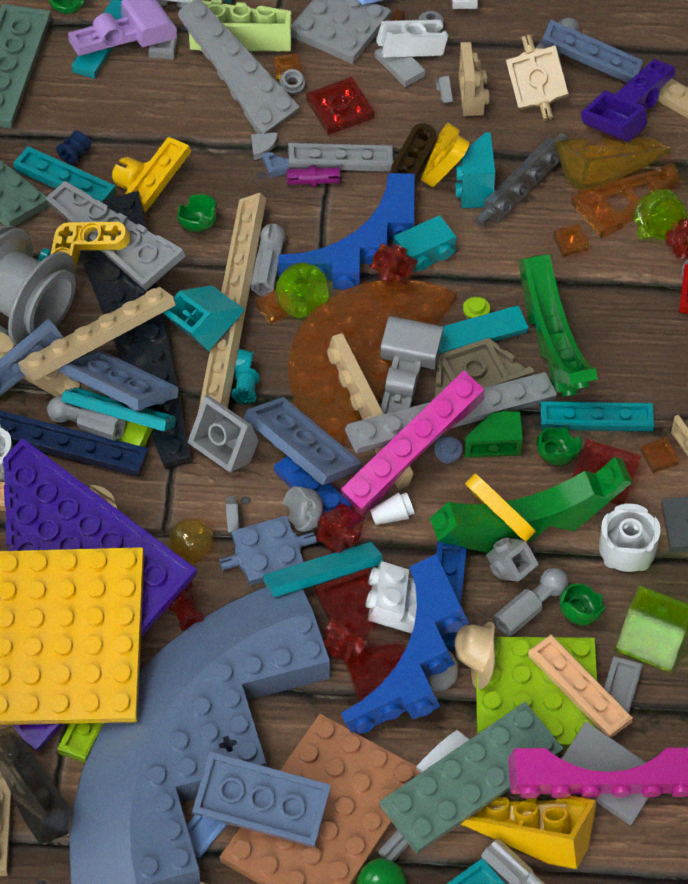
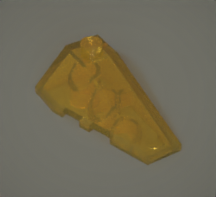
[556,138,671,192]

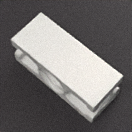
[376,20,448,57]

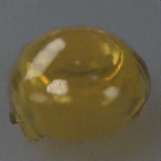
[168,518,214,563]

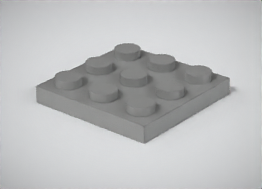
[291,0,391,64]

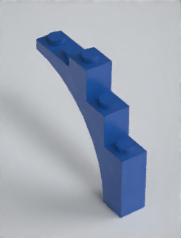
[278,173,414,290]
[341,554,469,734]

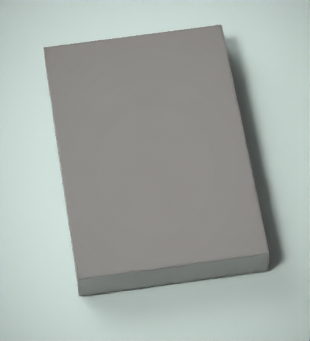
[561,722,648,825]

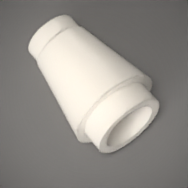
[370,492,415,525]

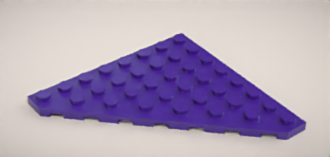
[3,438,198,753]

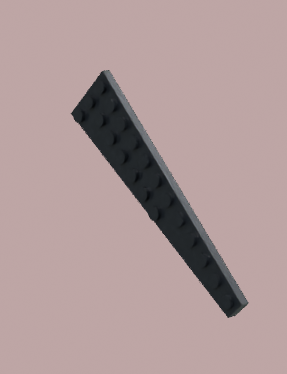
[65,190,193,469]

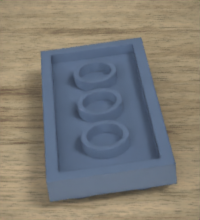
[59,350,179,411]
[244,397,362,485]
[192,752,331,848]

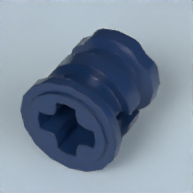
[56,130,91,165]

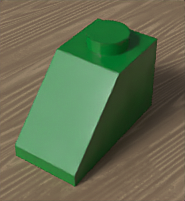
[464,411,523,458]

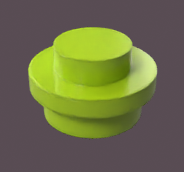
[463,297,490,319]

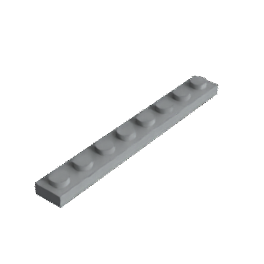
[345,372,557,454]

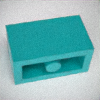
[393,215,456,274]

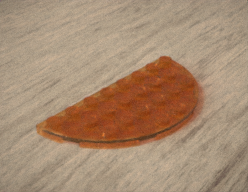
[288,279,457,445]

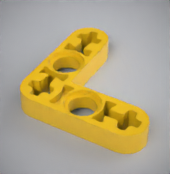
[421,123,470,187]
[50,222,131,272]
[465,473,536,542]

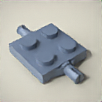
[219,515,317,586]

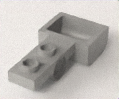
[381,316,444,414]

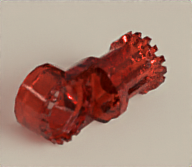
[169,582,204,631]

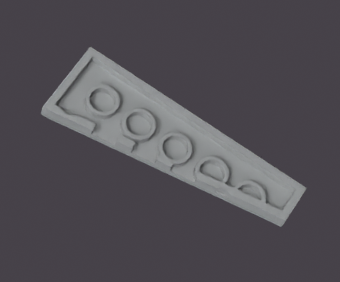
[178,0,300,134]
[45,181,186,291]

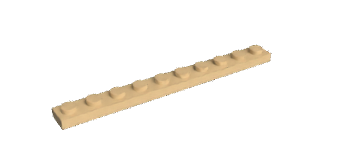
[197,192,267,415]

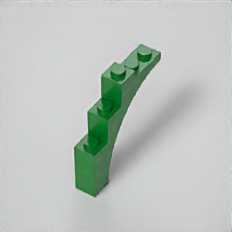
[518,254,598,396]

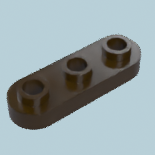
[390,123,437,181]

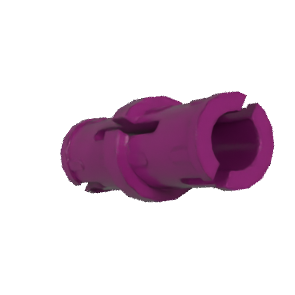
[287,166,340,187]

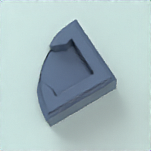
[262,153,289,178]

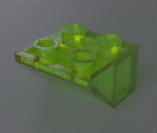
[615,586,688,672]

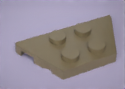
[435,338,535,397]

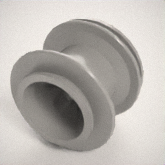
[0,225,76,345]

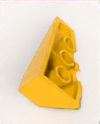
[461,796,596,869]

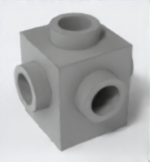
[486,538,539,581]

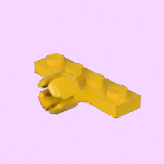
[112,137,192,213]

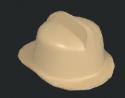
[455,621,495,690]

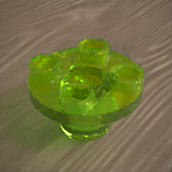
[276,262,329,318]

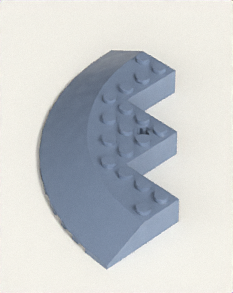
[69,587,330,884]

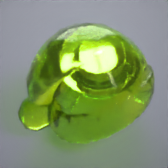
[634,189,687,240]

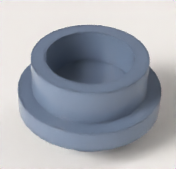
[434,436,463,464]

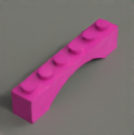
[341,370,484,517]
[508,748,688,798]

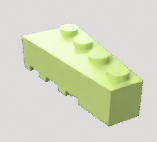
[189,0,292,52]

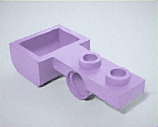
[68,0,177,56]

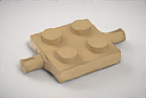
[506,35,569,121]

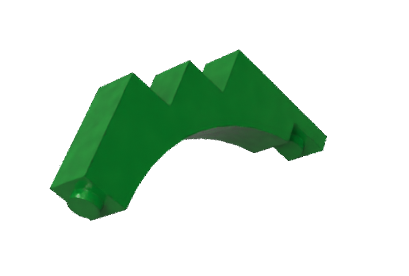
[430,457,632,553]

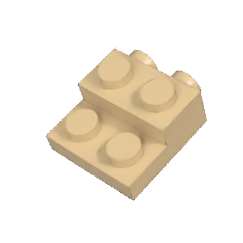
[459,42,489,116]

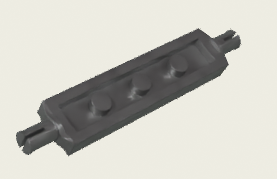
[475,133,568,227]

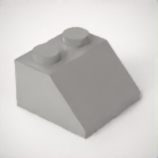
[187,395,259,473]

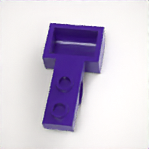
[581,59,675,142]

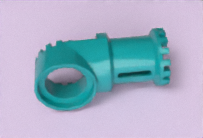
[231,349,260,405]

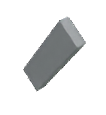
[288,143,393,171]

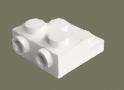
[366,561,417,633]

